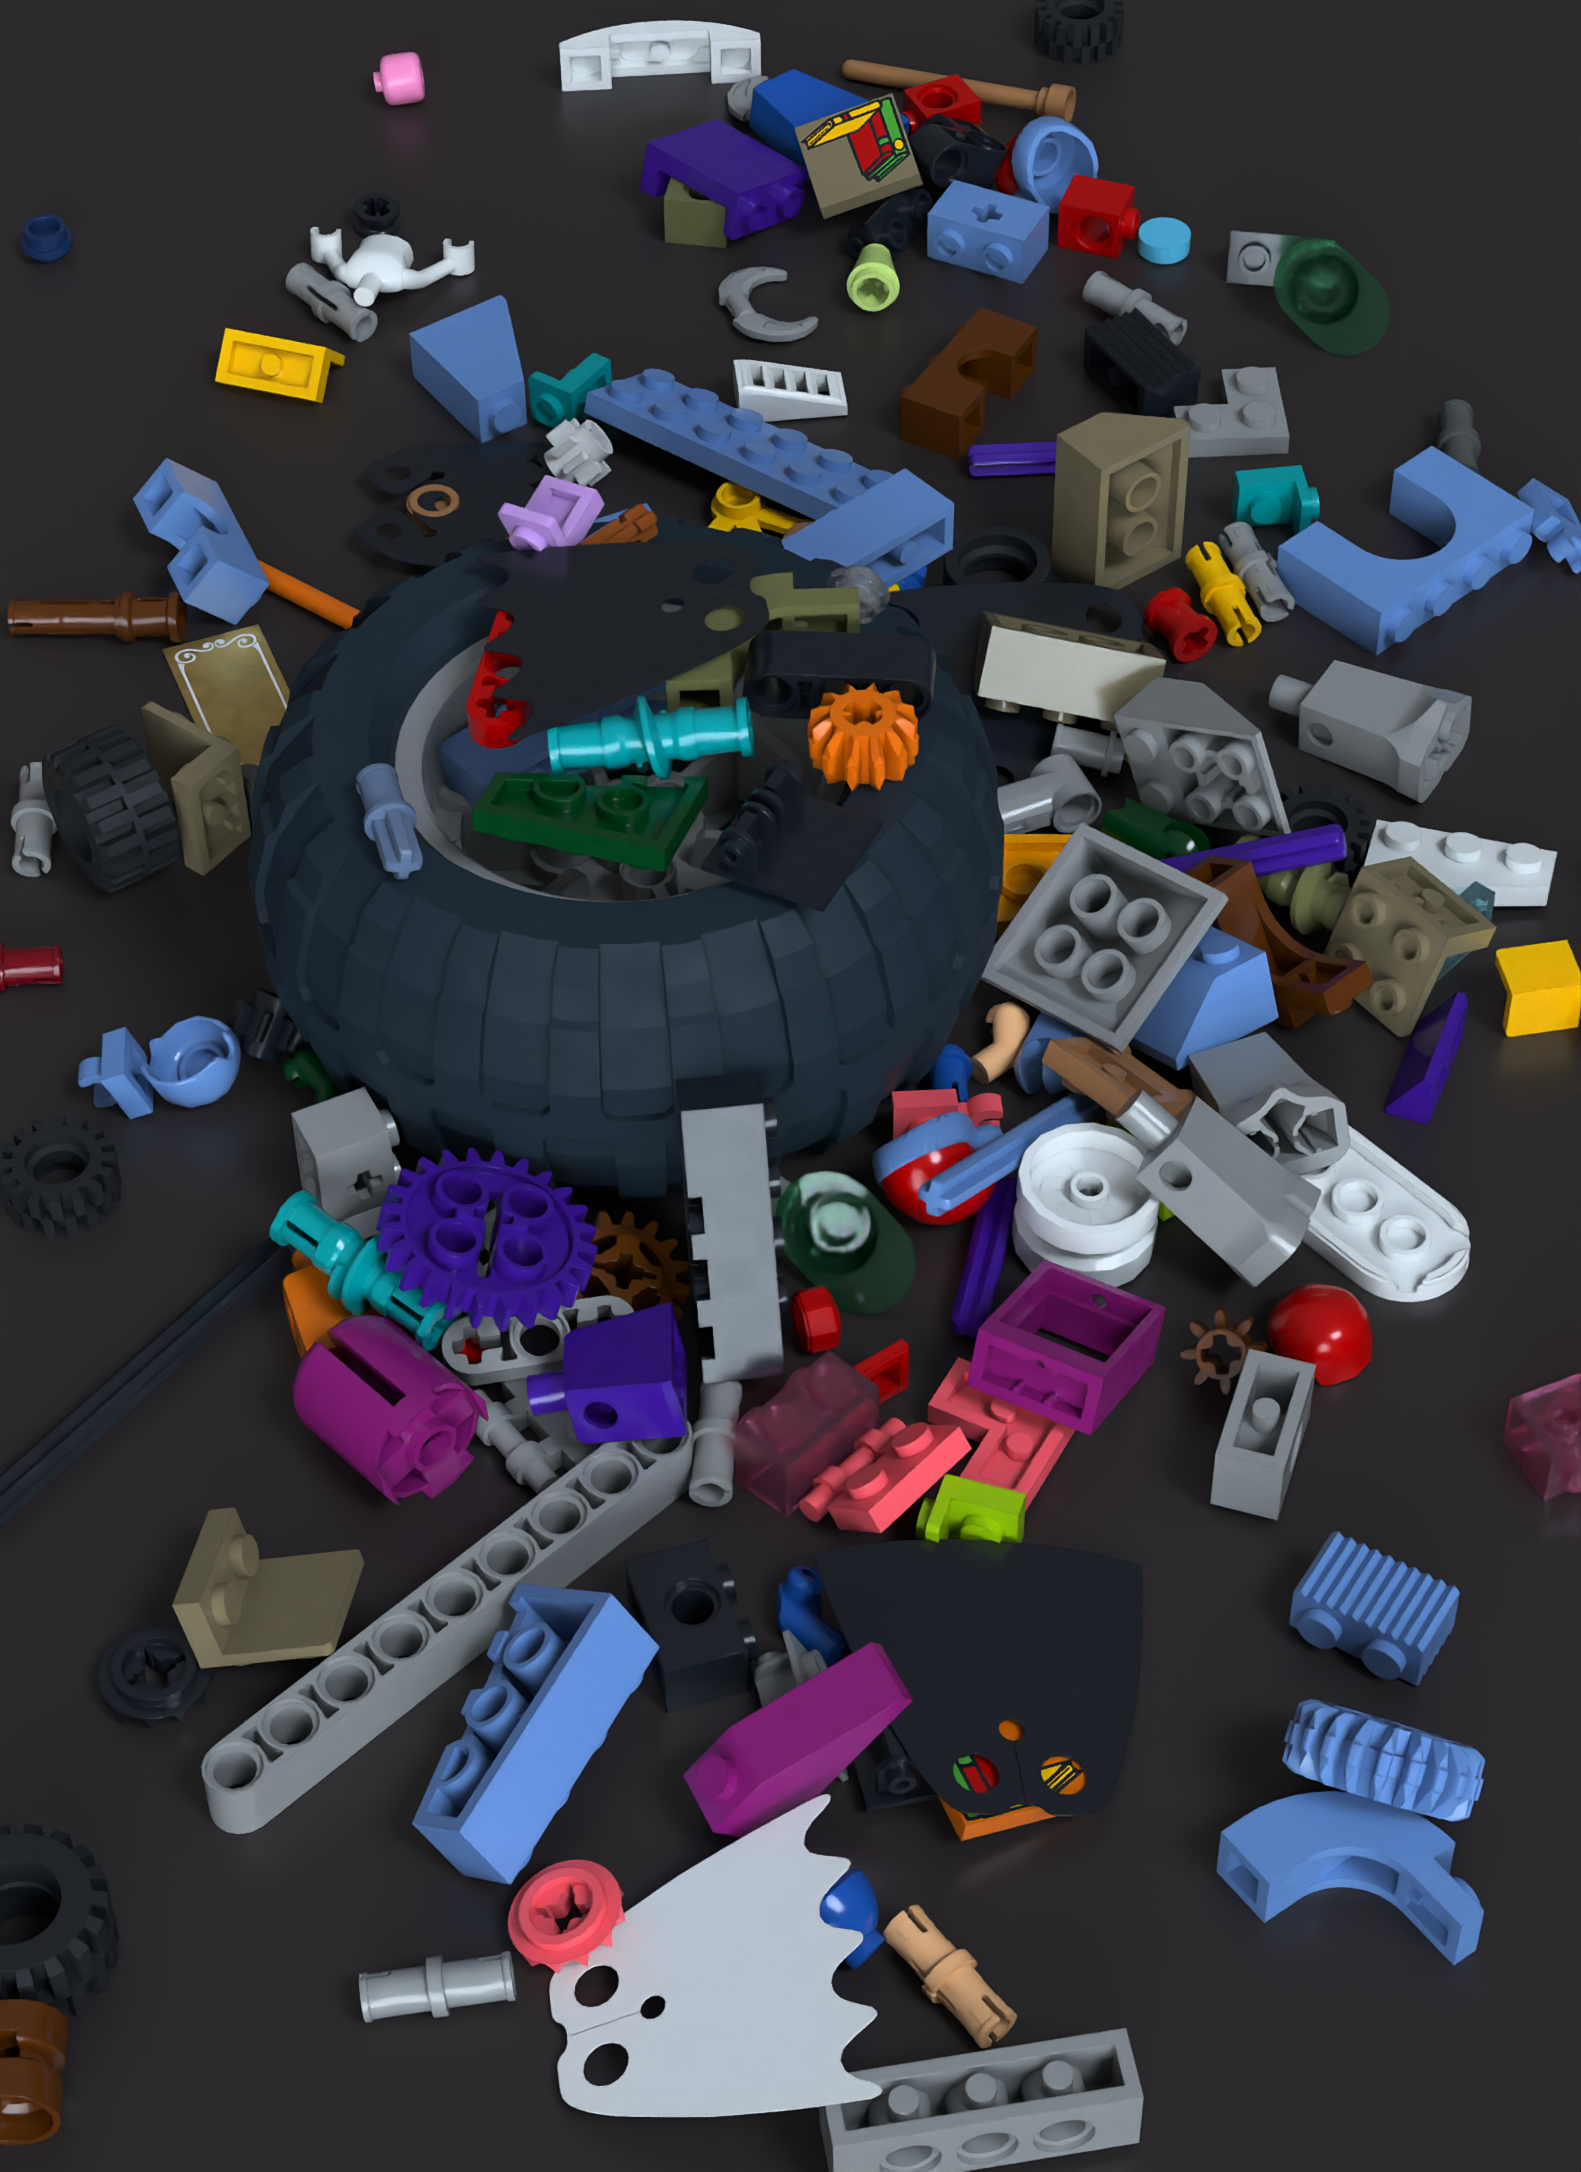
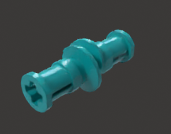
[547,696,754,780]
[269,1190,462,1351]

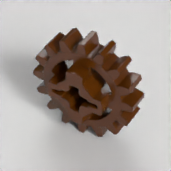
[568,1211,691,1326]

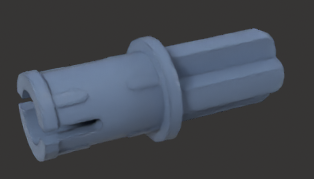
[356,763,423,880]

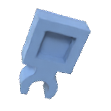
[1517,478,1581,574]

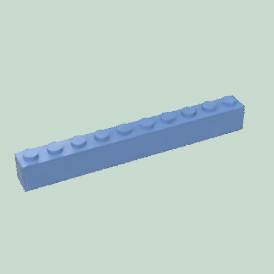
[439,468,954,807]

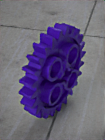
[376,1148,598,1331]

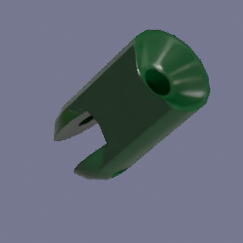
[1100,798,1210,860]

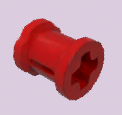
[1144,587,1218,662]

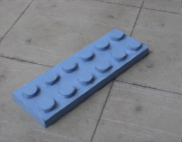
[584,369,894,520]

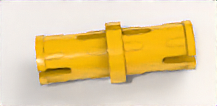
[1185,542,1262,647]

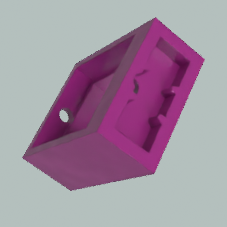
[967,1259,1166,1436]

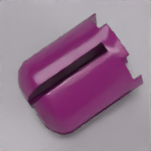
[291,1314,489,1505]

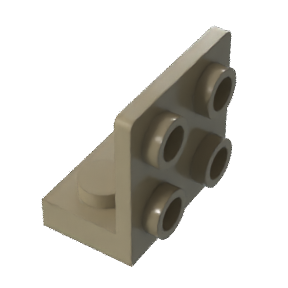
[141,701,252,876]
[1323,856,1497,1037]
[172,1507,365,1669]

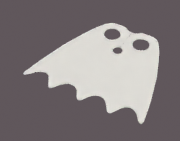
[549,1794,882,2117]

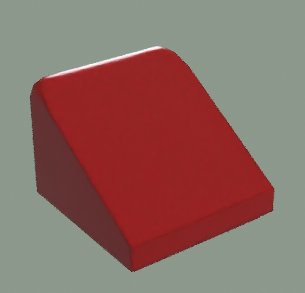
[828,1339,909,1418]

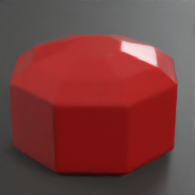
[791,1285,841,1354]

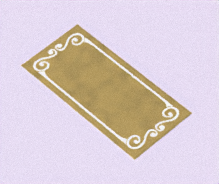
[162,624,290,766]

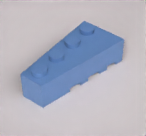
[412,1583,660,1885]

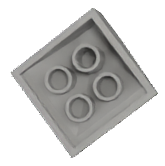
[980,822,1229,1054]

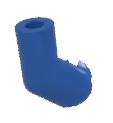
[776,1565,848,1666]

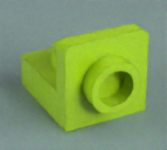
[915,1474,1026,1543]

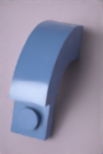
[1216,1791,1484,1965]

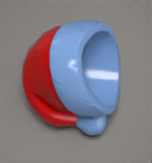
[995,116,1099,214]
[872,1112,1003,1226]

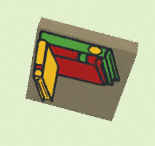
[794,93,923,219]

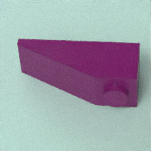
[683,1642,913,1838]

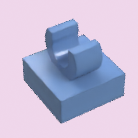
[78,1027,154,1120]

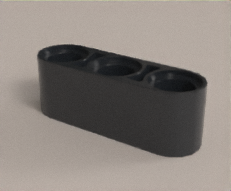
[742,630,936,720]

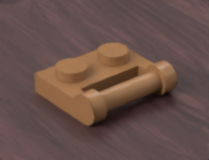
[1041,1036,1205,1128]

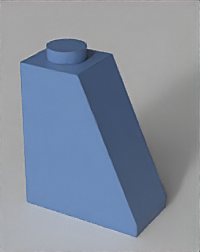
[409,295,527,443]

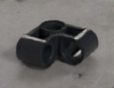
[908,114,1008,190]

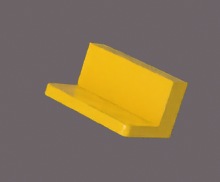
[215,328,345,404]

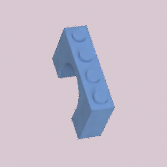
[1276,446,1534,656]

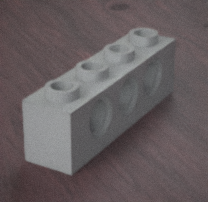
[819,2028,1144,2172]

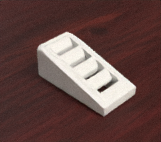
[733,359,848,422]

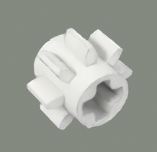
[544,418,613,486]

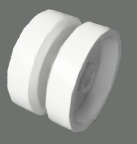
[1012,1122,1161,1287]

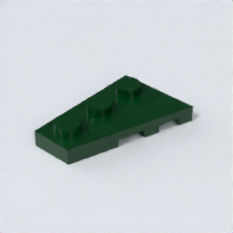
[472,772,708,873]

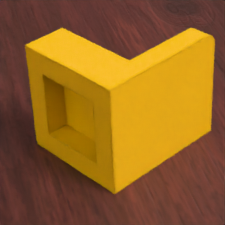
[1495,940,1581,1037]

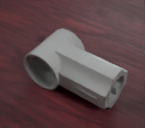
[997,754,1102,834]

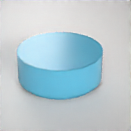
[1138,217,1191,265]

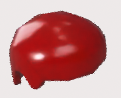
[1266,1284,1374,1386]

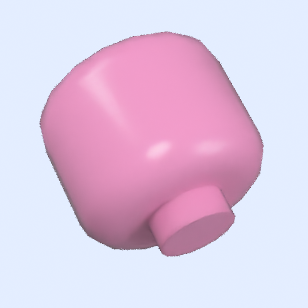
[373,52,425,105]

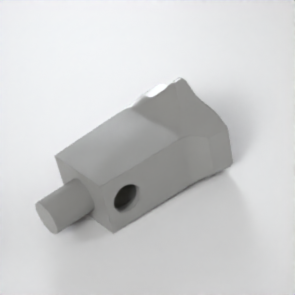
[1269,660,1472,803]
[1188,1032,1351,1175]
[1115,1089,1321,1287]

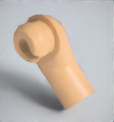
[970,1001,1031,1085]

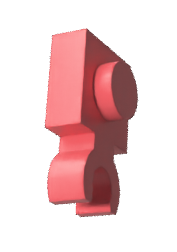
[891,1089,1003,1141]

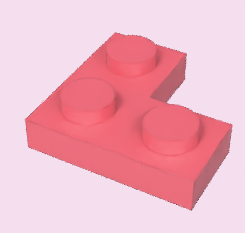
[927,1357,1075,1512]

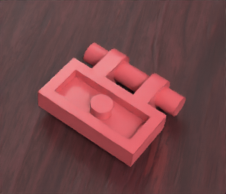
[799,1417,972,1533]

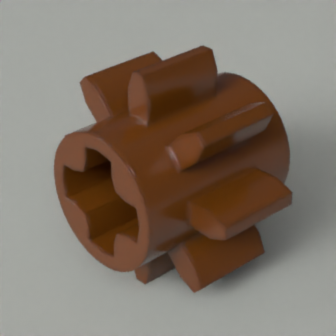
[1181,1307,1268,1394]

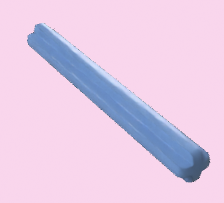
[918,1092,1105,1217]

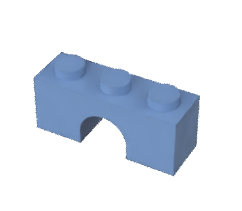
[133,458,270,625]

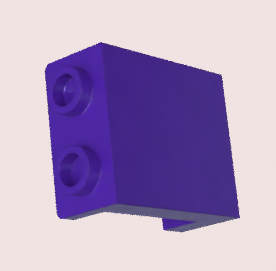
[640,119,807,240]

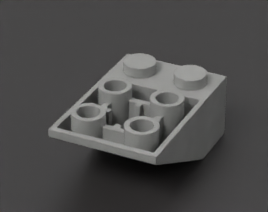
[1114,677,1291,837]

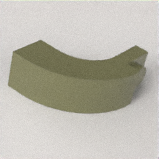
[666,572,860,713]

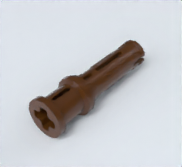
[8,591,187,643]

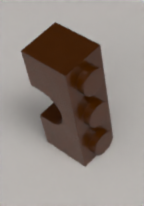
[897,307,1038,460]

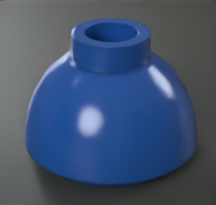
[820,1868,886,1971]

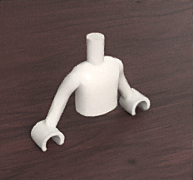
[310,227,475,307]

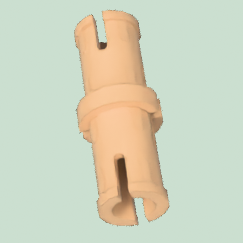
[883,1905,1017,2049]

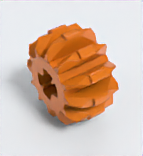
[807,682,919,792]

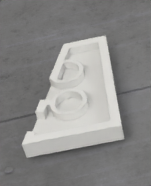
[1364,820,1557,907]

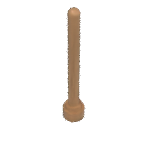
[841,59,1076,122]

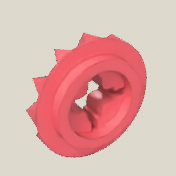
[508,1860,626,1973]

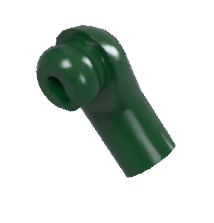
[283,1047,343,1105]

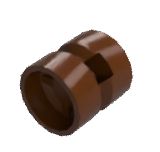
[0,1999,69,2146]

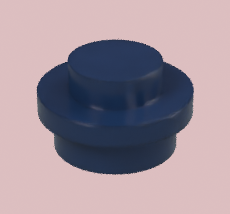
[20,214,73,262]

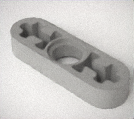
[442,1295,634,1386]

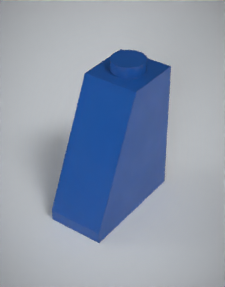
[749,69,910,186]

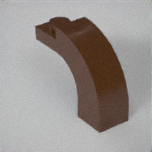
[1185,855,1374,1029]

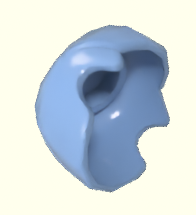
[140,1015,241,1108]

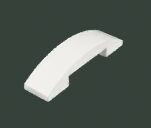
[559,20,761,91]

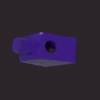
[526,1302,687,1444]

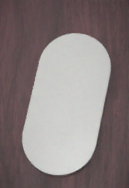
[1295,1125,1471,1302]

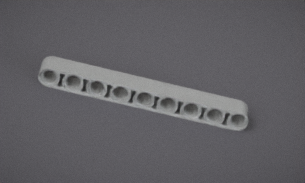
[201,1421,693,1834]

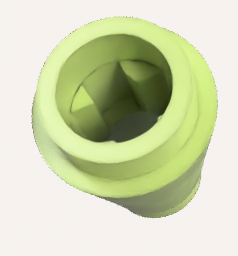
[847,243,900,311]

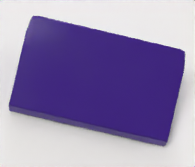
[1383,991,1469,1125]

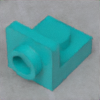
[528,352,612,428]
[1231,465,1320,536]

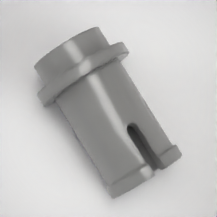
[1050,723,1125,777]

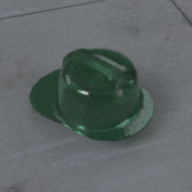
[1273,238,1390,357]
[775,1170,916,1315]

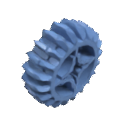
[1282,1699,1485,1822]

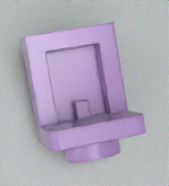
[497,475,605,551]

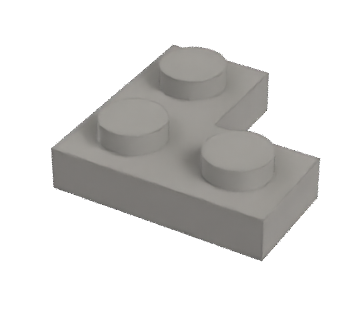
[1173,366,1290,458]

